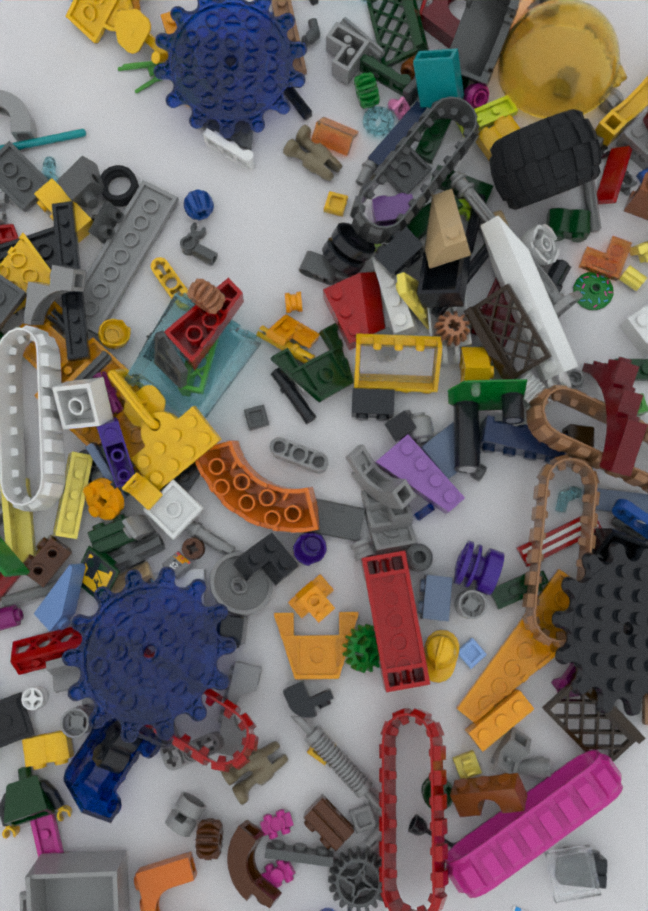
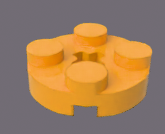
[83,478,124,520]

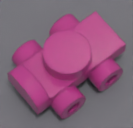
[260,809,294,839]
[262,860,296,888]

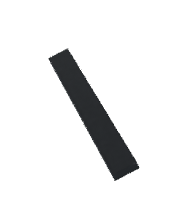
[52,201,91,362]

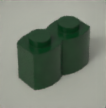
[546,208,591,243]

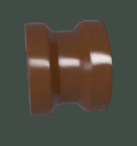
[182,538,205,560]

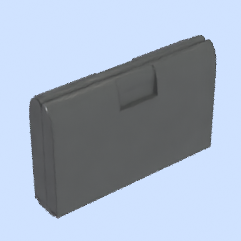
[308,499,365,541]

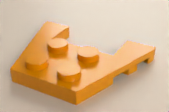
[274,612,359,679]

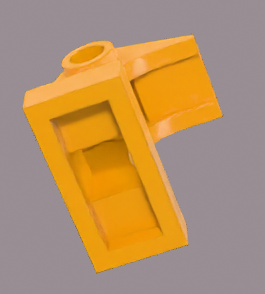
[288,574,335,623]

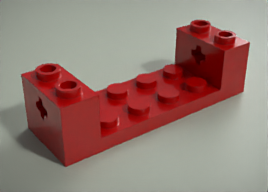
[361,551,430,693]

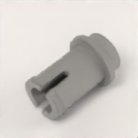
[355,160,377,187]

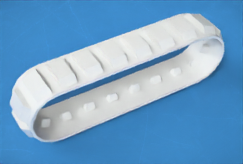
[0,325,65,512]

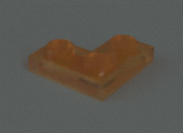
[578,236,632,281]

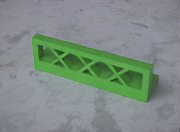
[178,336,220,397]

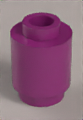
[0,604,24,631]

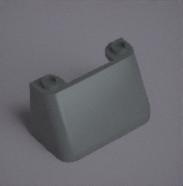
[449,0,520,86]

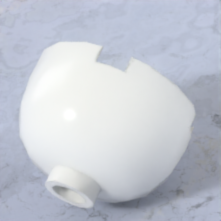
[521,224,560,267]

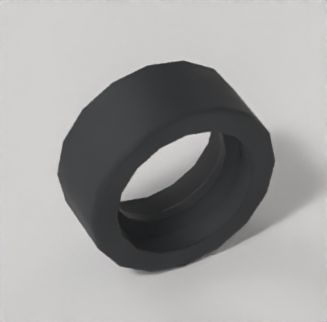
[101,165,139,207]

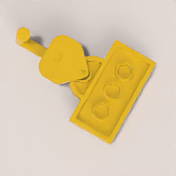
[65,0,174,64]
[108,369,222,491]

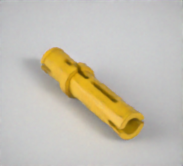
[256,325,315,364]

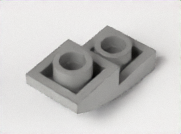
[122,515,156,541]

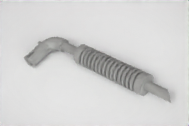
[290,716,382,852]

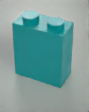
[413,48,464,108]

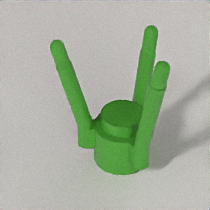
[118,61,166,93]

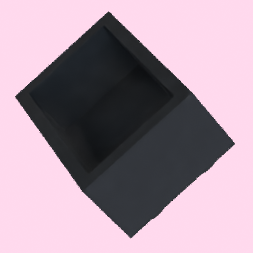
[417,238,471,308]

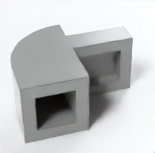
[491,727,532,775]

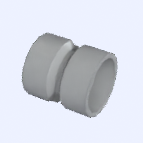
[454,590,487,619]
[60,705,97,738]
[165,792,206,837]

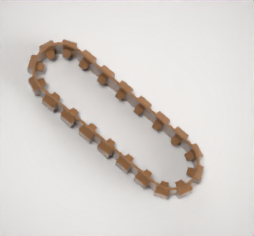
[526,385,648,493]
[522,454,600,647]

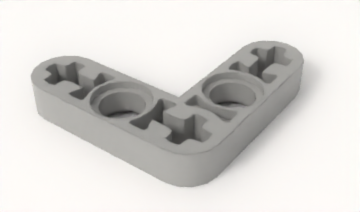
[151,705,224,770]

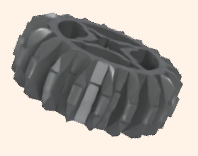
[328,846,383,911]

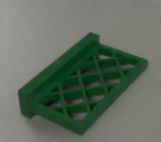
[366,0,429,67]

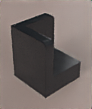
[384,410,416,442]

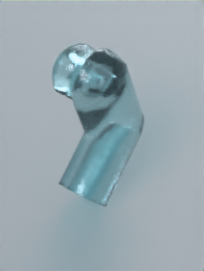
[42,156,60,186]
[555,486,582,513]

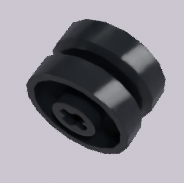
[322,222,375,275]

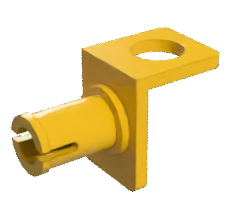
[122,472,163,510]

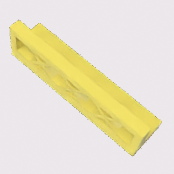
[52,451,93,539]
[0,478,36,562]

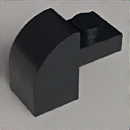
[283,680,334,718]

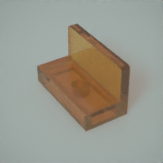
[311,117,359,156]

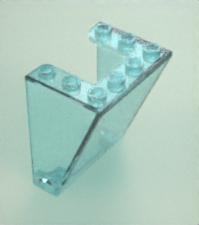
[125,292,261,419]

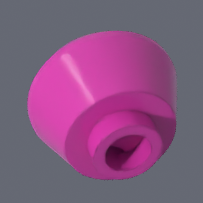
[463,83,489,109]

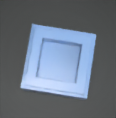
[459,638,487,669]

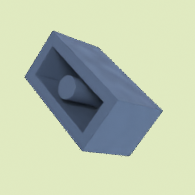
[417,575,453,622]

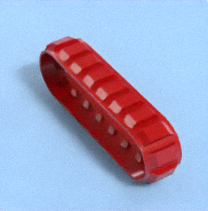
[84,635,259,773]
[379,708,449,911]

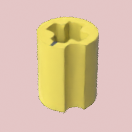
[619,265,647,292]

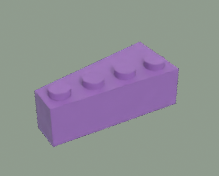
[376,434,465,514]

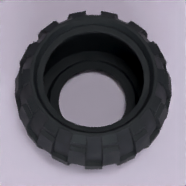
[489,109,602,210]

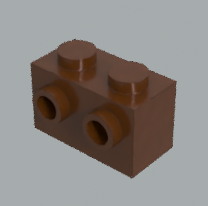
[22,534,72,587]

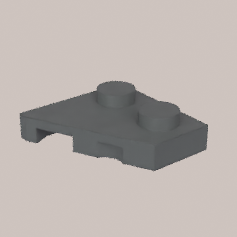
[154,330,188,388]

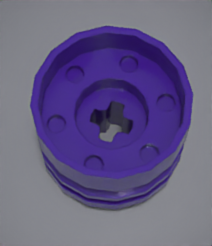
[454,540,505,595]

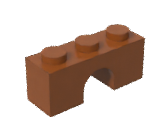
[450,773,528,817]

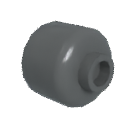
[405,543,433,572]

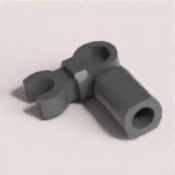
[180,222,218,266]

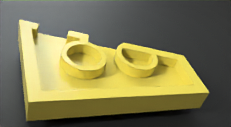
[396,272,429,329]

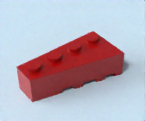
[164,277,244,370]

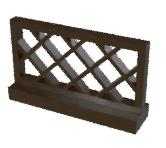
[464,283,552,380]
[542,672,646,762]

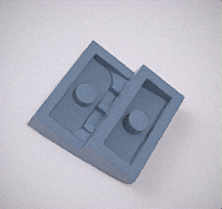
[421,422,481,479]

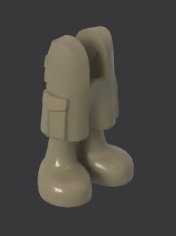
[283,124,343,181]
[220,741,289,805]

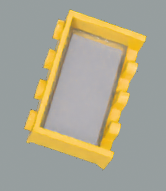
[354,334,442,394]

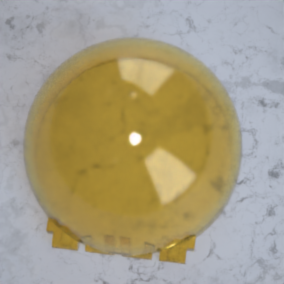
[498,0,627,118]

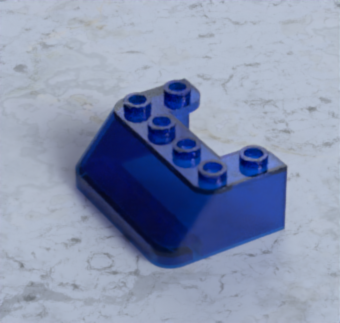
[63,704,163,823]

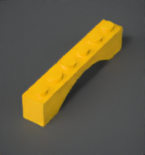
[595,76,648,147]

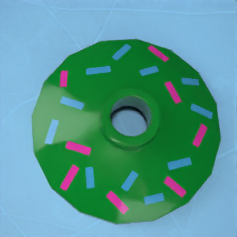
[573,272,614,311]

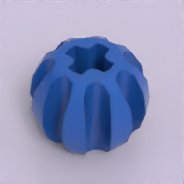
[183,189,214,221]

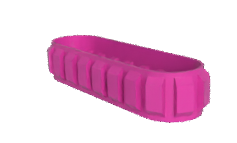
[445,750,623,898]

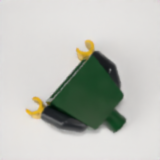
[0,767,72,839]

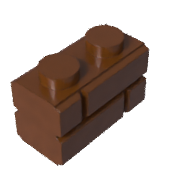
[303,794,355,851]

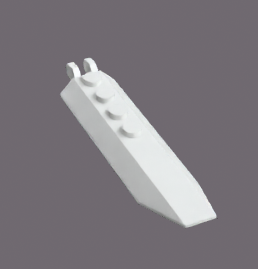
[480,215,579,388]

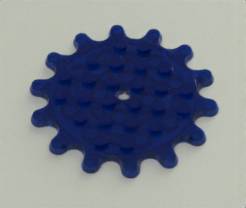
[153,0,307,138]
[62,567,237,743]

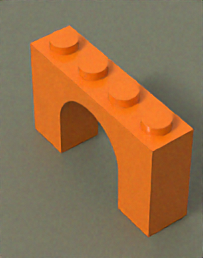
[134,851,197,911]

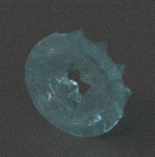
[363,106,394,137]

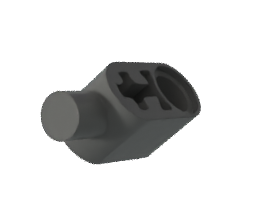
[299,251,349,286]

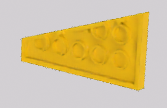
[0,232,51,314]

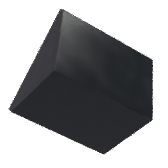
[592,528,648,563]

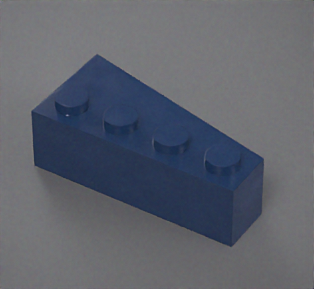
[480,415,568,464]

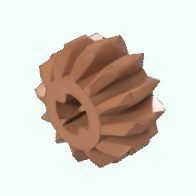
[187,278,225,314]
[434,310,470,347]

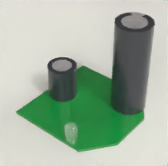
[448,379,527,473]

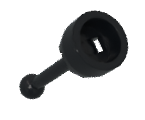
[408,814,456,848]

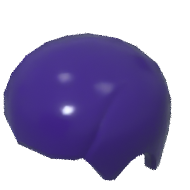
[293,531,327,566]

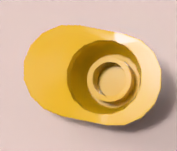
[424,630,460,683]

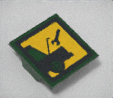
[81,546,120,605]

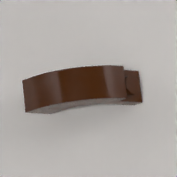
[227,820,282,909]

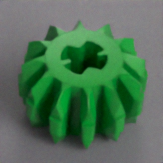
[354,72,380,109]

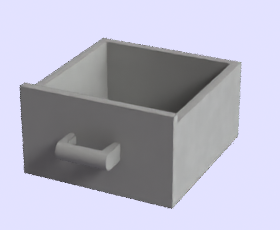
[19,850,130,911]

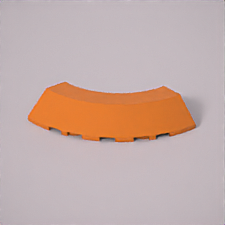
[195,440,319,533]

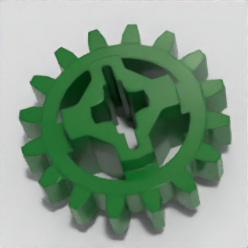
[342,624,380,673]

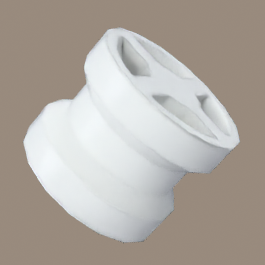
[21,686,49,710]

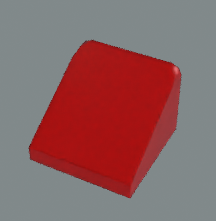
[0,224,19,244]

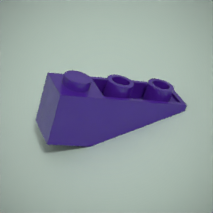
[96,417,136,488]

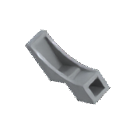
[24,265,86,325]

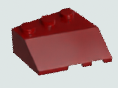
[323,272,386,350]

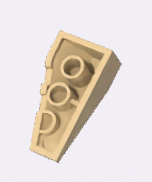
[425,189,471,269]

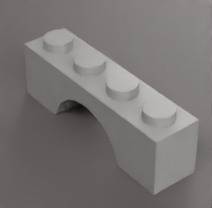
[213,661,262,756]

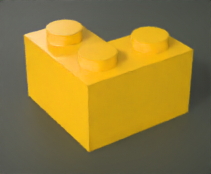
[459,347,494,383]

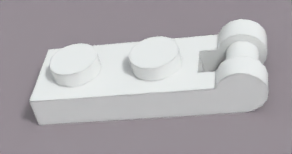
[203,128,255,170]

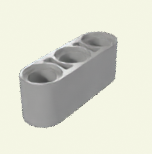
[269,437,328,474]

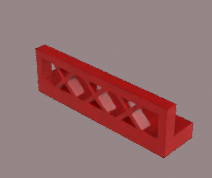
[10,620,100,675]

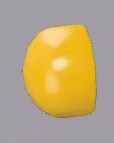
[98,319,131,350]

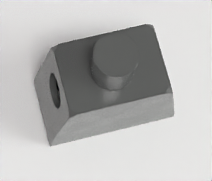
[57,155,104,208]

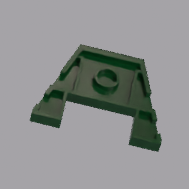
[270,323,354,403]

